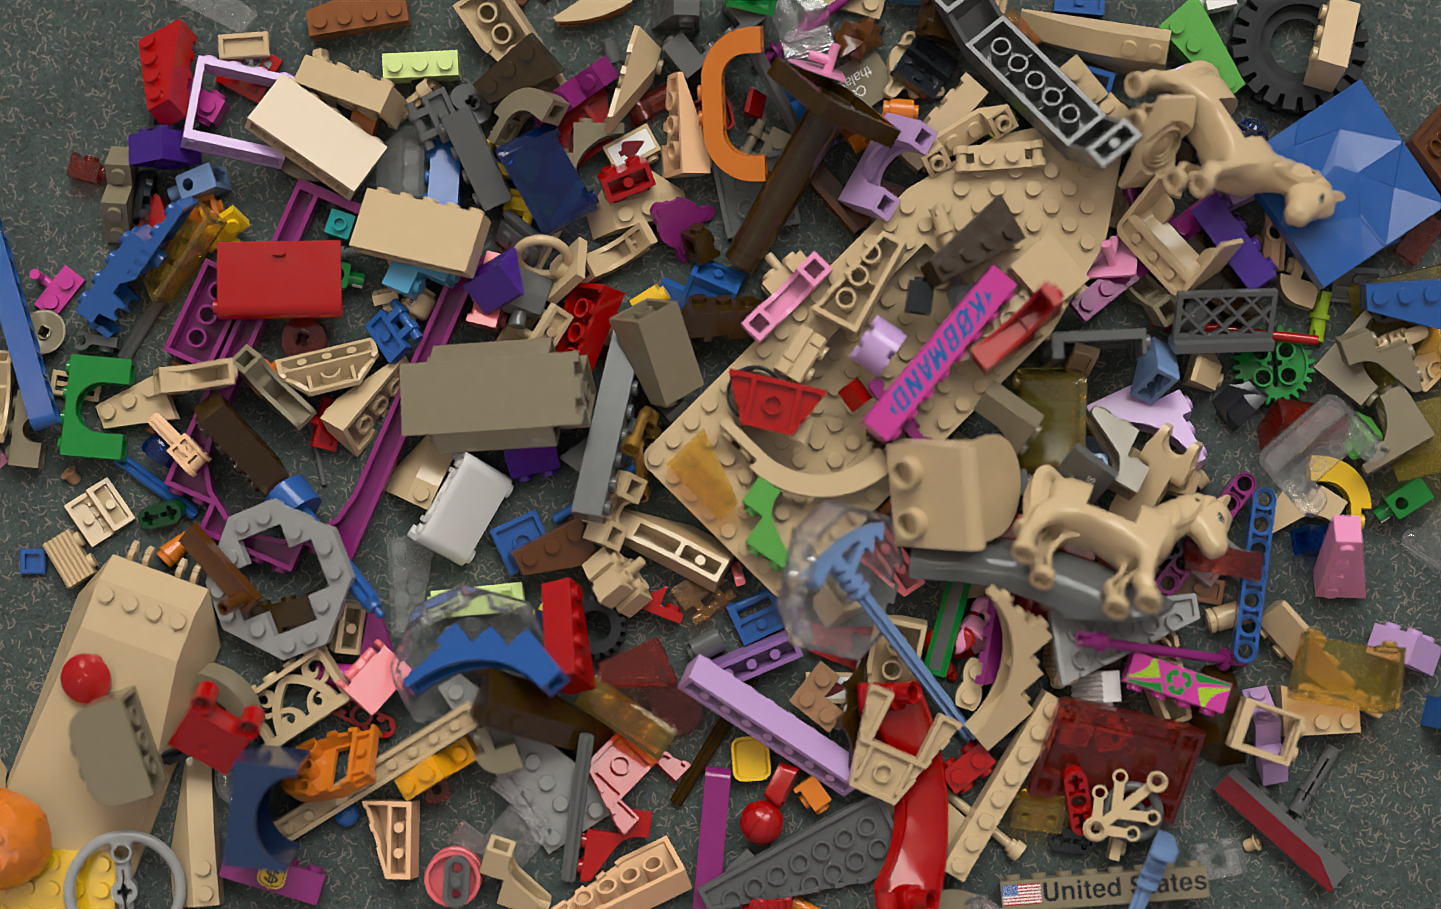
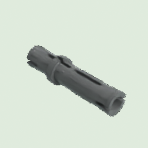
[1288,743,1341,817]

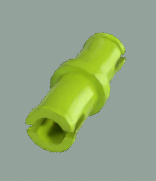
[1309,290,1332,343]

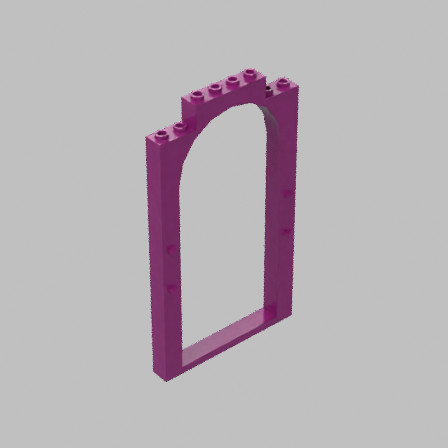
[164,178,485,575]

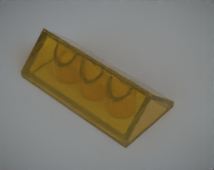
[143,199,228,304]
[574,674,678,761]

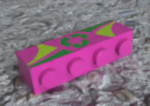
[1120,652,1232,717]

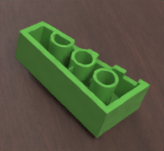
[1158,0,1245,94]

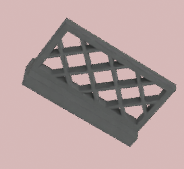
[1168,288,1278,354]

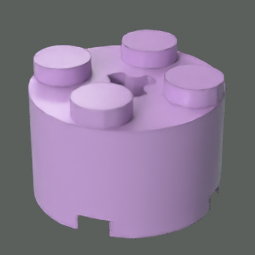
[849,315,907,377]

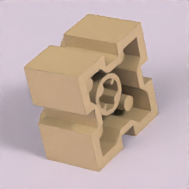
[761,250,807,298]
[582,546,652,618]

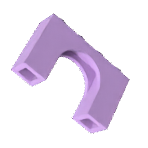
[838,112,938,222]

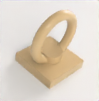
[514,235,588,304]

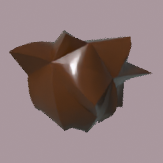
[832,17,886,64]

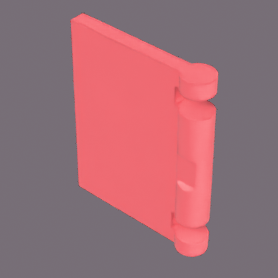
[336,639,412,716]

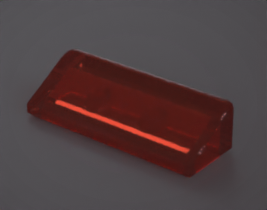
[1185,542,1265,581]

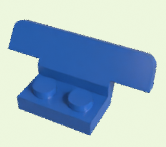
[660,260,745,309]

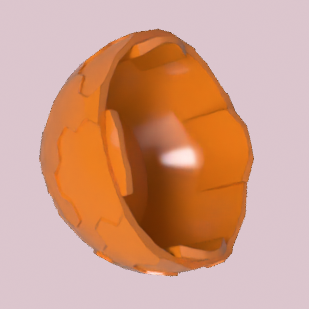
[0,788,52,890]

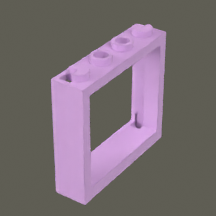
[180,55,295,169]

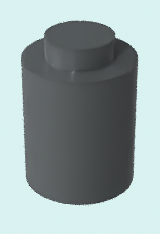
[686,627,727,660]

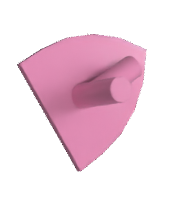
[788,42,846,82]
[1086,235,1138,279]

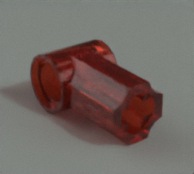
[627,83,667,127]

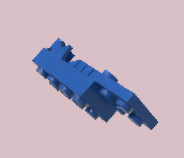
[76,196,198,338]

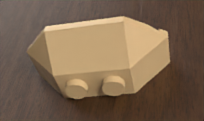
[587,172,686,240]
[275,337,379,396]

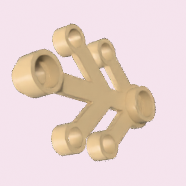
[1083,769,1168,842]

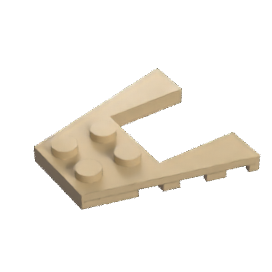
[848,682,963,805]

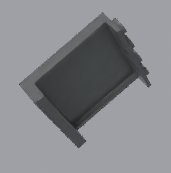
[1040,328,1151,368]

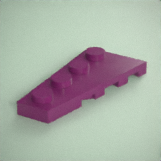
[975,589,1016,685]

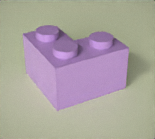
[1365,622,1441,676]

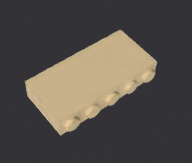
[244,74,387,201]
[349,187,491,279]

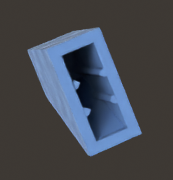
[1130,337,1180,405]

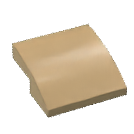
[64,477,136,549]

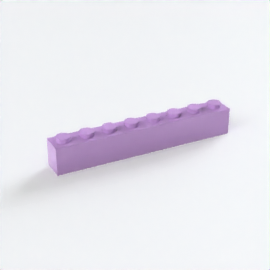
[677,654,855,796]

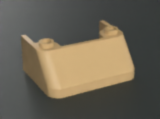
[1117,173,1244,296]

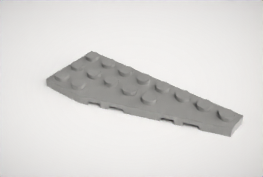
[438,673,610,854]

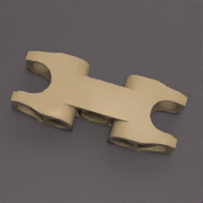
[1109,422,1203,522]

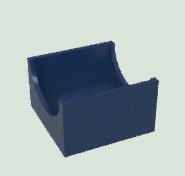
[223,743,311,873]

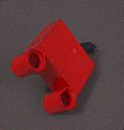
[161,681,266,775]

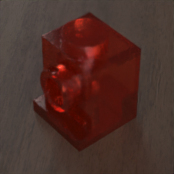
[66,151,107,186]

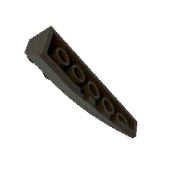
[469,666,613,753]

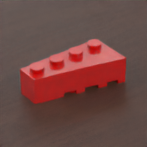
[138,19,197,126]

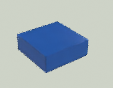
[20,549,47,574]

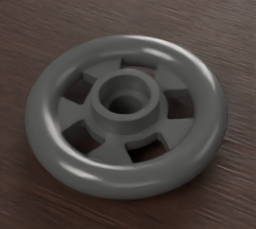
[1103,781,1164,843]

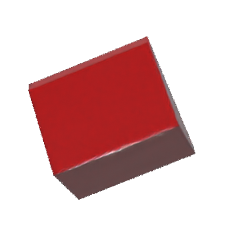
[837,377,873,413]

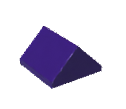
[463,247,524,315]

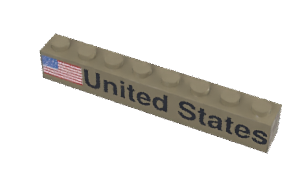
[1000,860,1210,909]

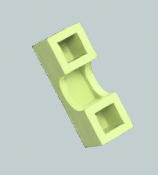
[382,50,461,84]

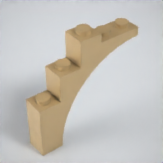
[964,584,1052,751]

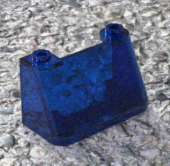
[494,123,600,236]

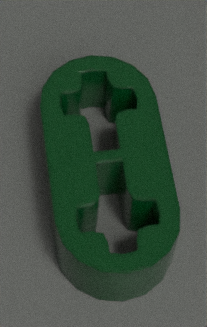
[138,499,186,529]

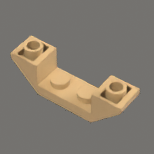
[920,104,1019,179]

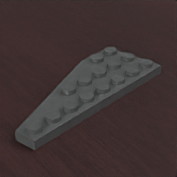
[696,794,894,909]

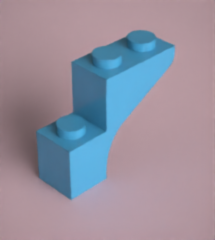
[382,261,461,301]

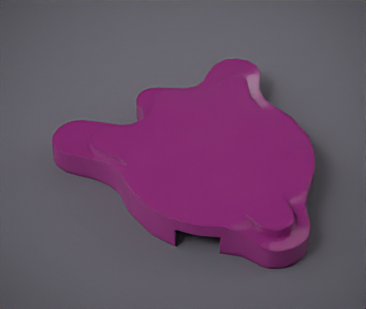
[650,197,715,263]

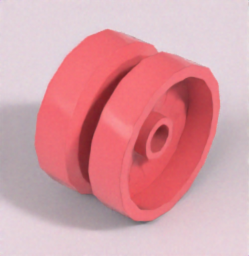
[424,845,484,907]

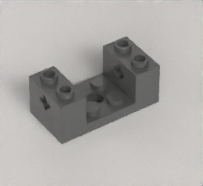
[662,0,767,87]

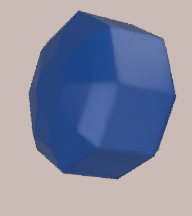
[335,803,361,827]

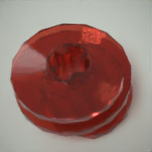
[282,318,328,357]

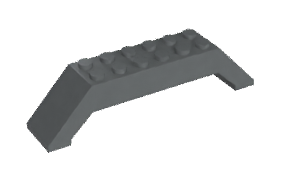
[932,0,1143,170]

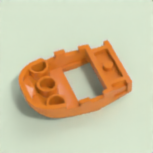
[281,724,382,802]

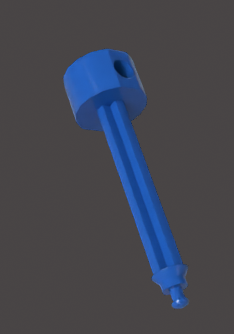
[265,475,386,620]

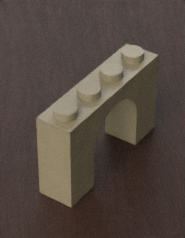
[952,380,1044,456]

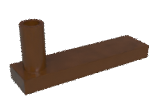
[179,522,263,616]

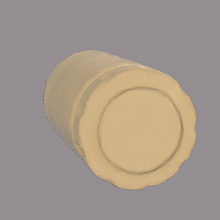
[1204,598,1252,634]

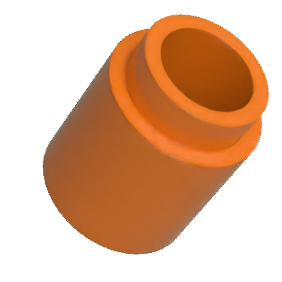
[882,98,919,120]

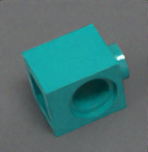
[324,208,357,243]

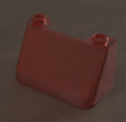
[597,637,679,689]

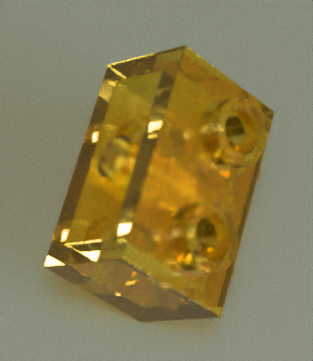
[1009,788,1066,834]

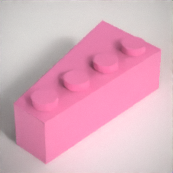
[1313,515,1366,599]

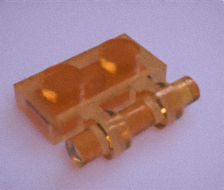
[671,577,737,626]

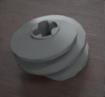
[449,84,493,128]

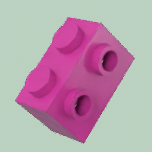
[187,78,230,128]

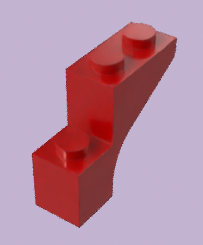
[577,808,653,881]

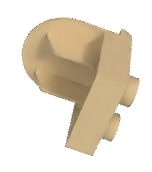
[886,434,1021,551]

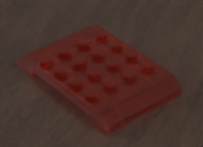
[1027,697,1206,824]

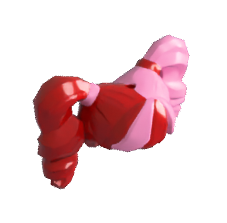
[923,595,990,682]

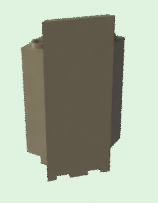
[399,337,597,454]

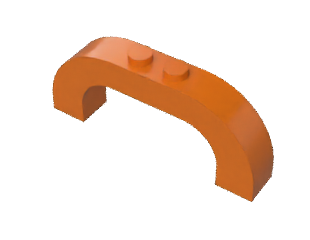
[697,26,768,181]

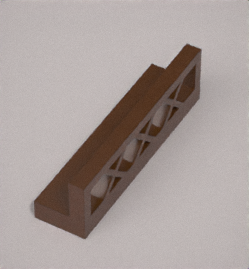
[808,163,872,237]

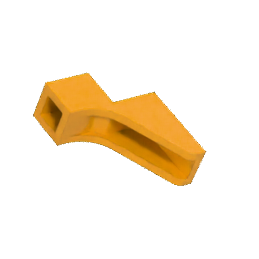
[393,734,479,802]

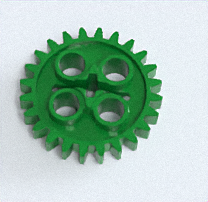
[1232,325,1315,407]

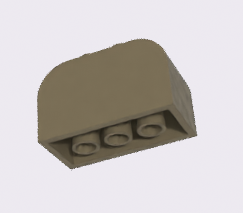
[69,686,168,806]

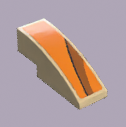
[553,0,633,27]

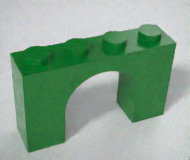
[57,354,137,462]

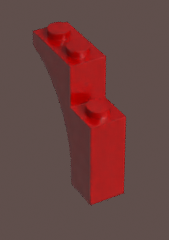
[969,280,1064,376]

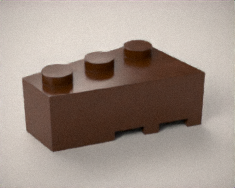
[508,517,597,575]

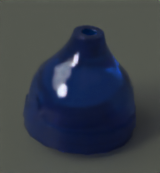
[141,426,181,468]

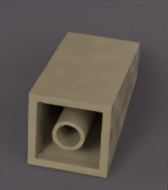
[609,298,704,408]

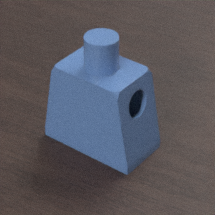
[167,162,232,202]

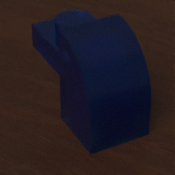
[1290,523,1330,557]

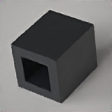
[904,276,934,316]

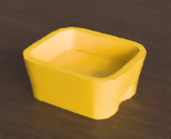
[731,736,771,782]

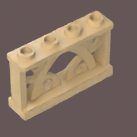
[251,644,353,747]

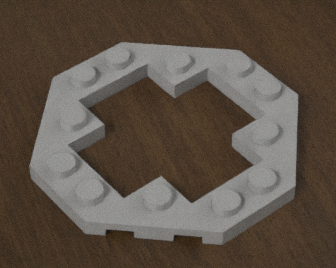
[205,498,356,660]

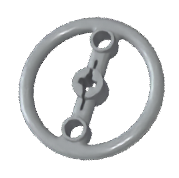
[63,830,186,909]

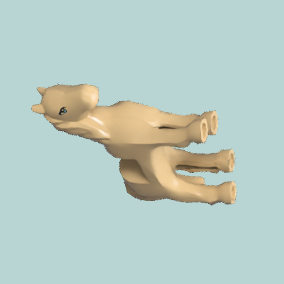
[1124,60,1345,227]
[1011,465,1232,620]

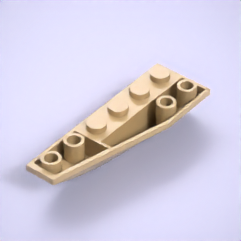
[581,508,735,593]

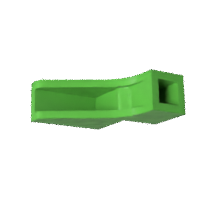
[742,476,792,573]

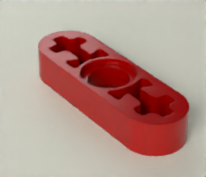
[332,693,397,738]
[1062,765,1094,836]

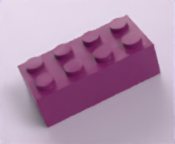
[163,258,236,364]

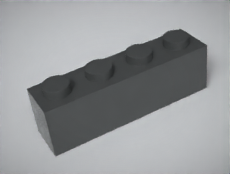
[439,104,513,212]

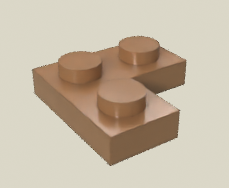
[789,661,842,732]

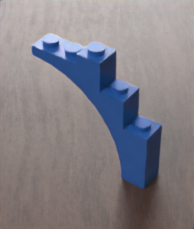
[402,623,571,697]

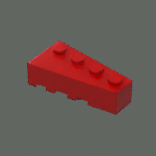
[555,283,625,371]
[541,577,596,696]

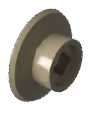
[30,310,66,354]

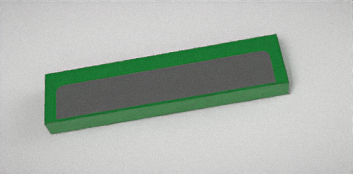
[924,581,972,678]

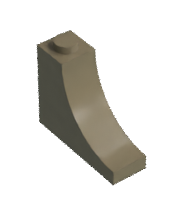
[1314,310,1379,410]
[1361,383,1435,478]

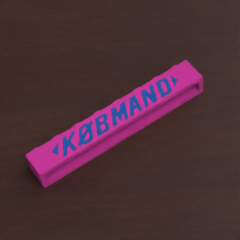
[859,265,1017,443]

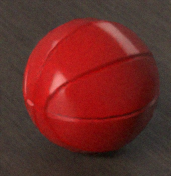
[739,800,784,845]

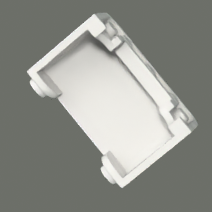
[407,452,514,566]

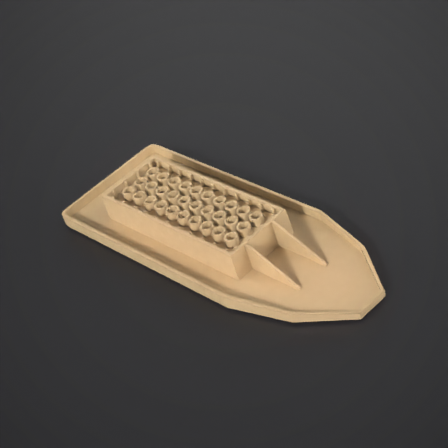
[643,128,1122,598]

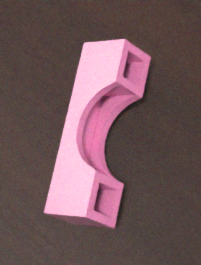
[741,251,833,345]

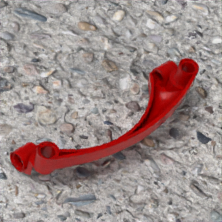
[856,680,949,909]

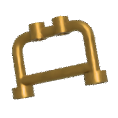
[621,406,662,503]

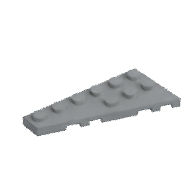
[1047,593,1200,688]

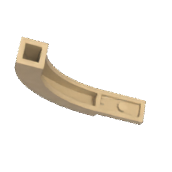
[720,417,889,498]

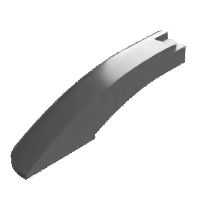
[909,538,1174,622]

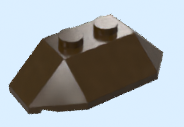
[1188,664,1246,766]

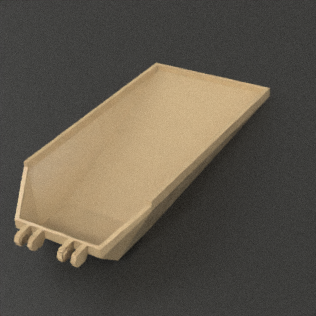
[6,540,221,884]

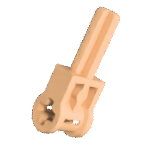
[148,413,212,477]

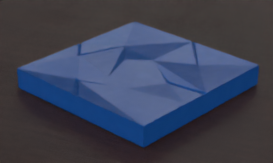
[1254,79,1441,291]

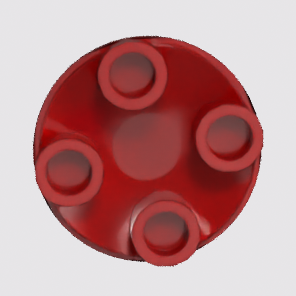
[60,653,112,704]

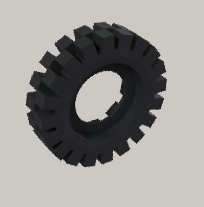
[1227,0,1369,116]

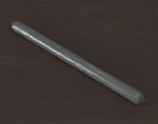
[308,424,327,488]

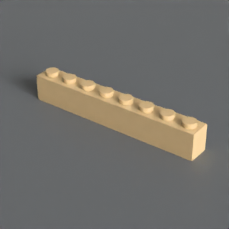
[945,689,1068,882]

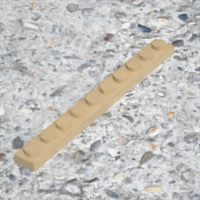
[273,700,479,841]

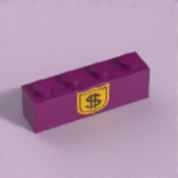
[219,859,328,905]

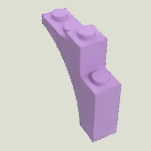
[1086,385,1208,470]

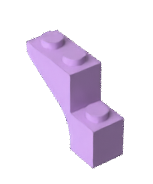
[1242,685,1288,786]

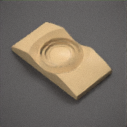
[1118,95,1196,188]

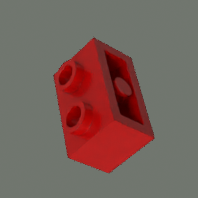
[596,155,656,203]
[943,741,996,794]

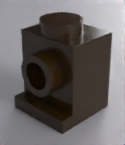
[680,223,721,266]

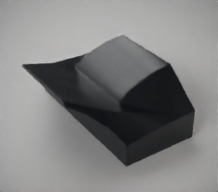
[1211,378,1269,432]

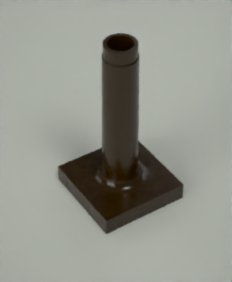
[725,57,901,273]

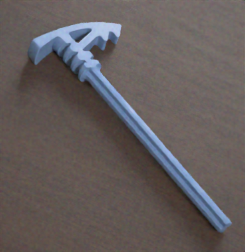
[800,522,976,743]
[1128,829,1178,909]

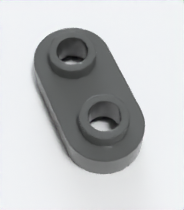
[442,855,471,908]

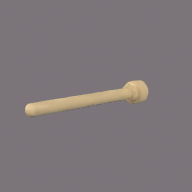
[947,787,1027,861]

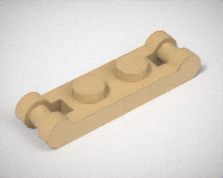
[953,140,1046,173]

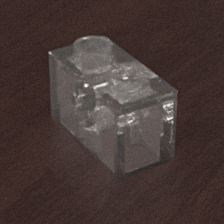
[1187,837,1248,881]

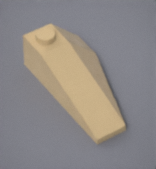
[321,355,409,457]
[386,434,455,510]

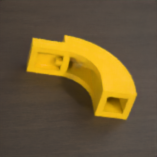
[1306,455,1372,529]

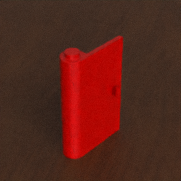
[213,240,343,320]

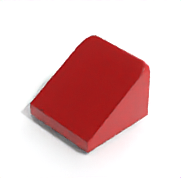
[744,88,767,119]

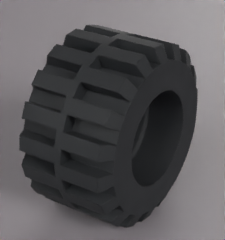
[582,595,628,659]

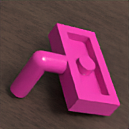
[30,265,86,315]

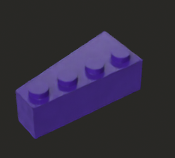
[1191,193,1278,289]

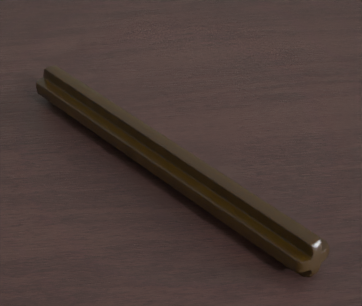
[670,676,759,806]

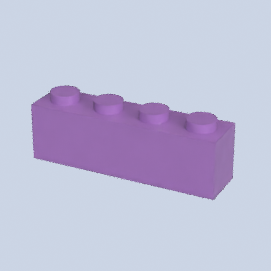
[711,627,803,682]

